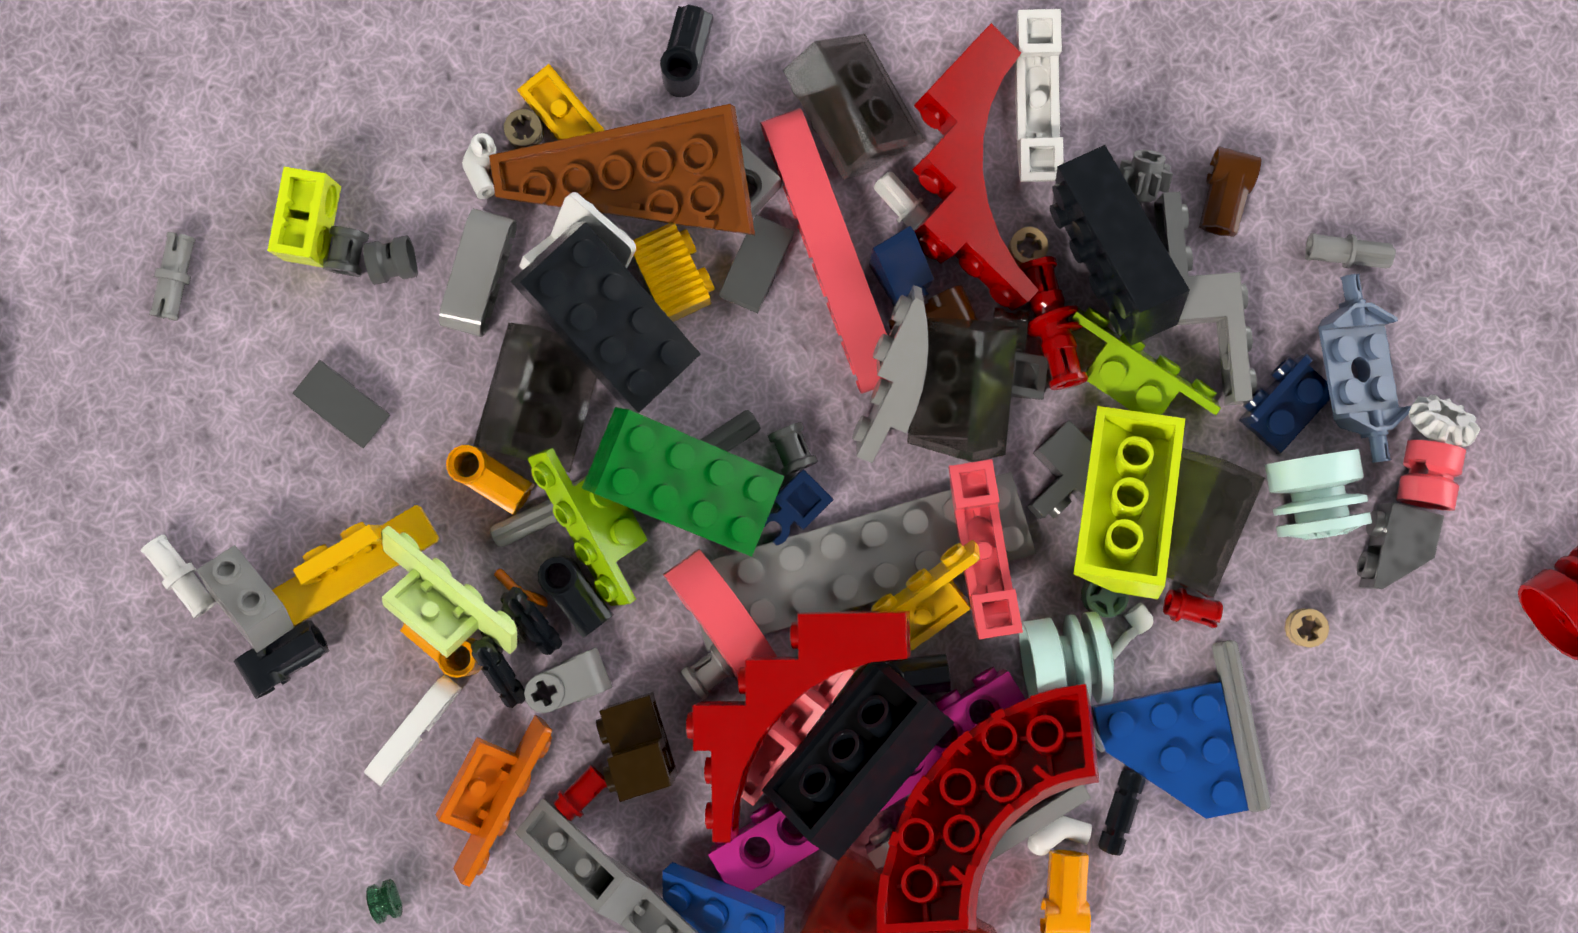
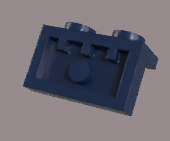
[1239,353,1330,454]

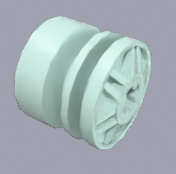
[1265,449,1372,540]
[1019,611,1114,704]

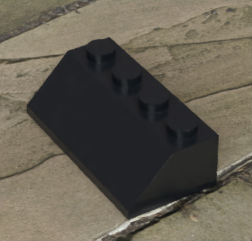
[762,661,955,861]

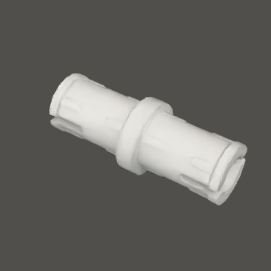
[140,535,217,618]

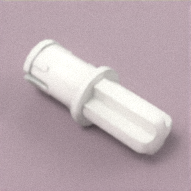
[874,171,929,230]

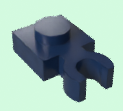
[764,469,834,546]

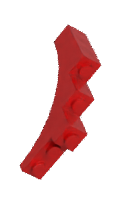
[912,23,1038,311]
[686,611,911,843]

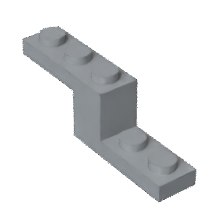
[1154,191,1257,406]
[865,785,1091,869]
[515,798,699,933]

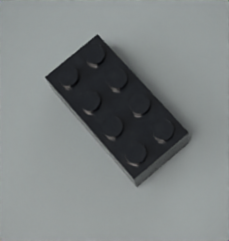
[1050,145,1190,346]
[510,222,701,413]

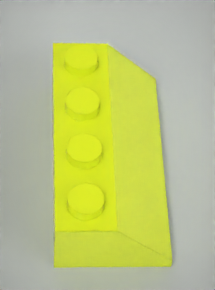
[1073,406,1186,599]

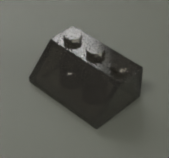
[783,34,925,180]
[907,317,1018,463]
[473,323,597,473]
[1166,448,1265,598]

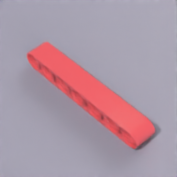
[760,108,887,394]

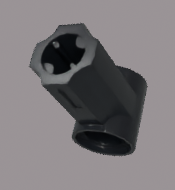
[660,4,713,97]
[538,555,614,638]
[234,620,329,699]
[884,654,951,695]

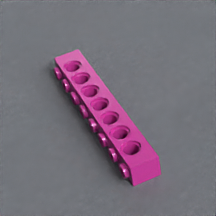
[708,667,1026,892]

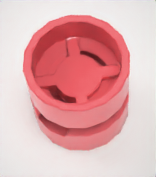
[1396,440,1466,511]

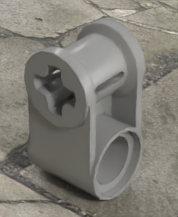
[524,647,613,713]

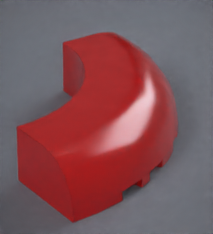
[877,684,1099,933]

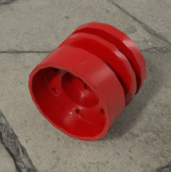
[1518,546,1578,660]

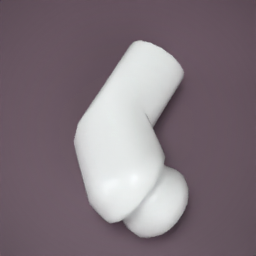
[462,133,496,199]
[1027,815,1092,856]

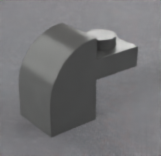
[1027,420,1092,519]

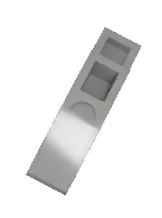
[852,285,928,463]

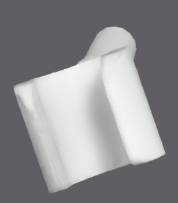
[1111,602,1154,660]

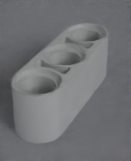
[439,208,517,337]

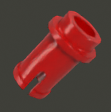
[1163,588,1223,628]
[553,765,607,821]

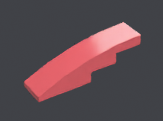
[742,666,860,806]

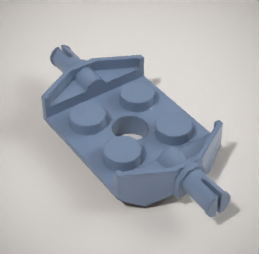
[1318,274,1412,463]

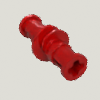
[1019,256,1088,390]

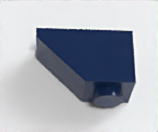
[869,226,934,307]

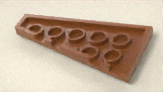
[489,103,755,236]

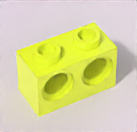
[267,166,341,268]

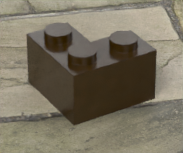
[596,692,678,802]

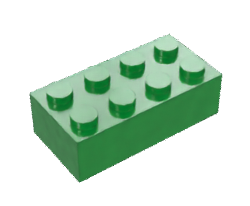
[582,407,784,557]

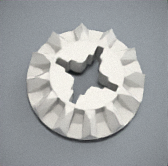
[1408,395,1480,447]

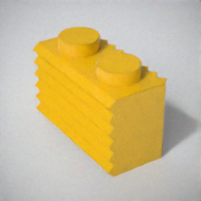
[633,223,715,322]

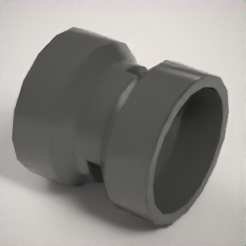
[363,235,418,285]

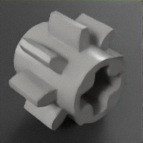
[1120,150,1173,202]

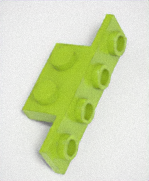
[1072,307,1221,415]
[528,448,648,606]

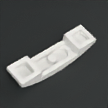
[1015,9,1064,182]

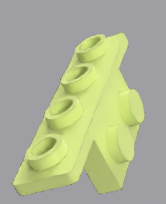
[381,526,517,658]

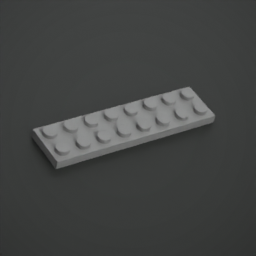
[699,472,1036,651]

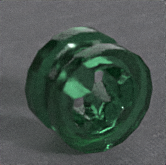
[366,878,403,924]

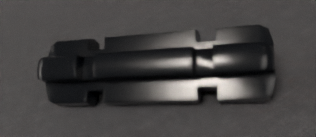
[500,587,562,655]
[471,636,525,708]
[1098,769,1146,856]

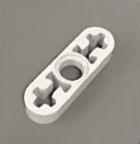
[364,674,462,787]

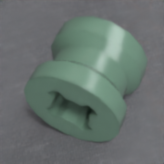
[1081,580,1129,617]

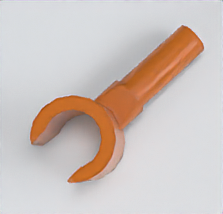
[494,568,548,607]

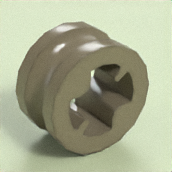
[504,109,544,149]

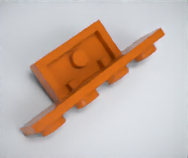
[435,715,552,887]

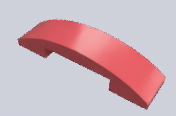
[948,459,1023,640]
[663,549,777,682]

